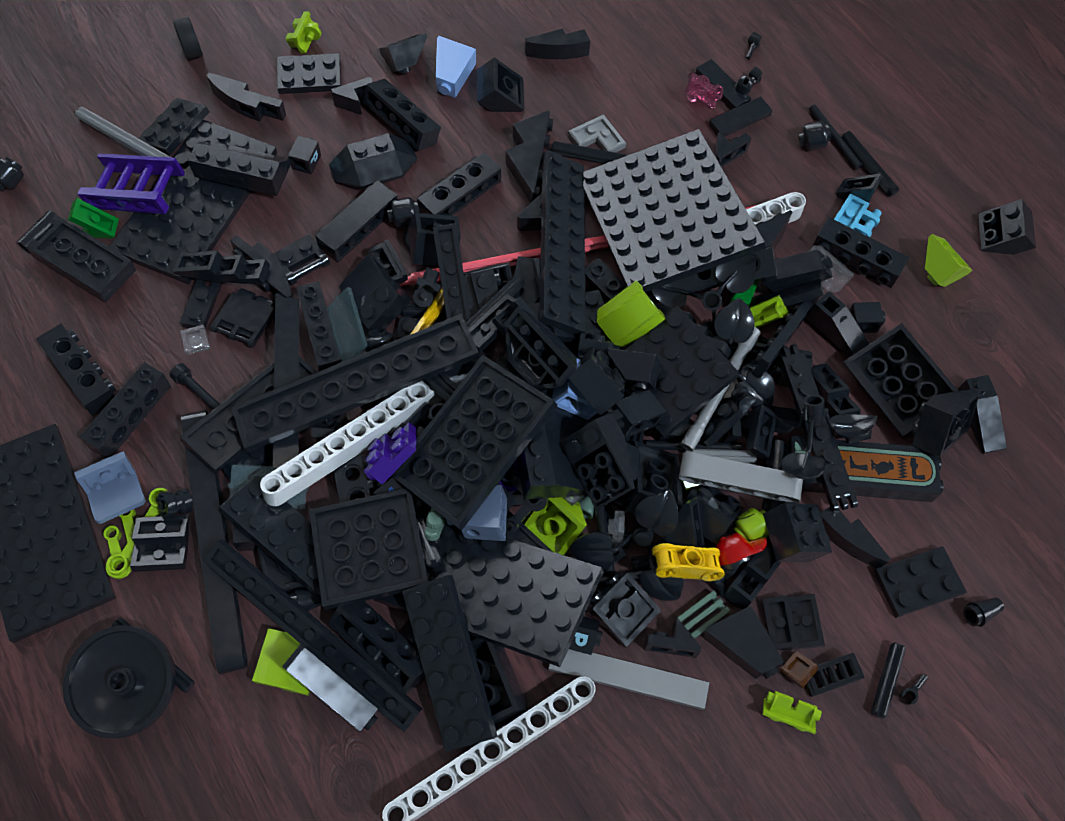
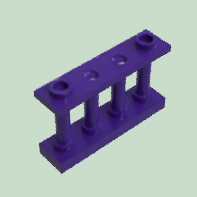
[77,153,185,214]

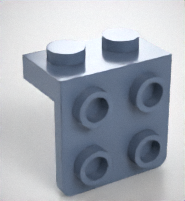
[74,451,146,524]

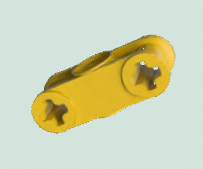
[652,543,725,581]

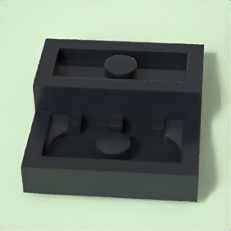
[130,515,189,572]
[763,594,825,651]

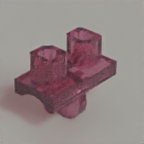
[684,72,723,109]

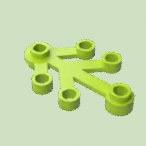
[103,488,167,579]

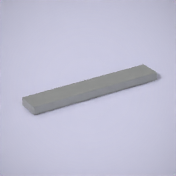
[548,649,709,710]

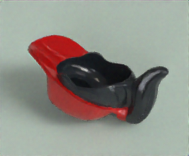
[710,533,767,597]

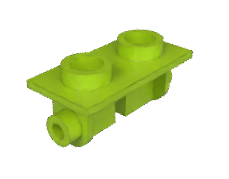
[750,295,789,328]
[763,691,822,734]

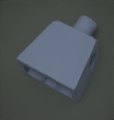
[446,485,507,541]

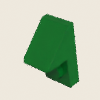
[68,198,119,239]

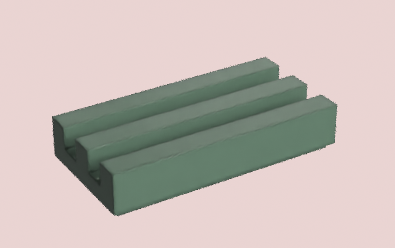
[673,591,730,639]

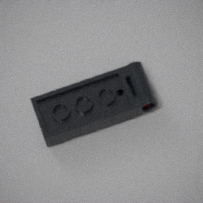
[16,210,136,303]

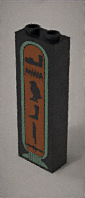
[787,436,944,502]

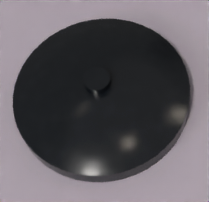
[63,626,176,738]

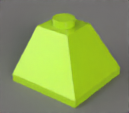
[925,234,973,287]
[524,497,587,555]

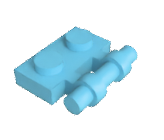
[834,194,882,237]

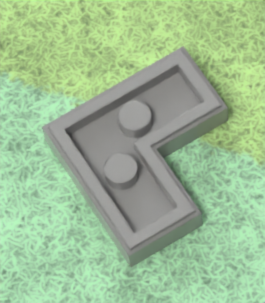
[568,114,626,152]

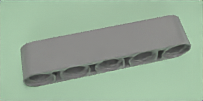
[679,452,803,503]

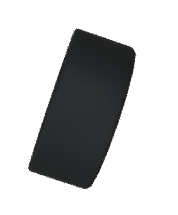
[173,16,203,60]

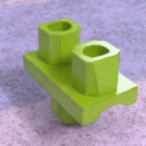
[285,11,322,54]

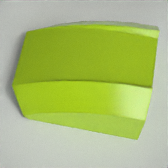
[597,280,665,347]

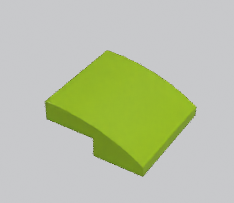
[252,628,309,696]

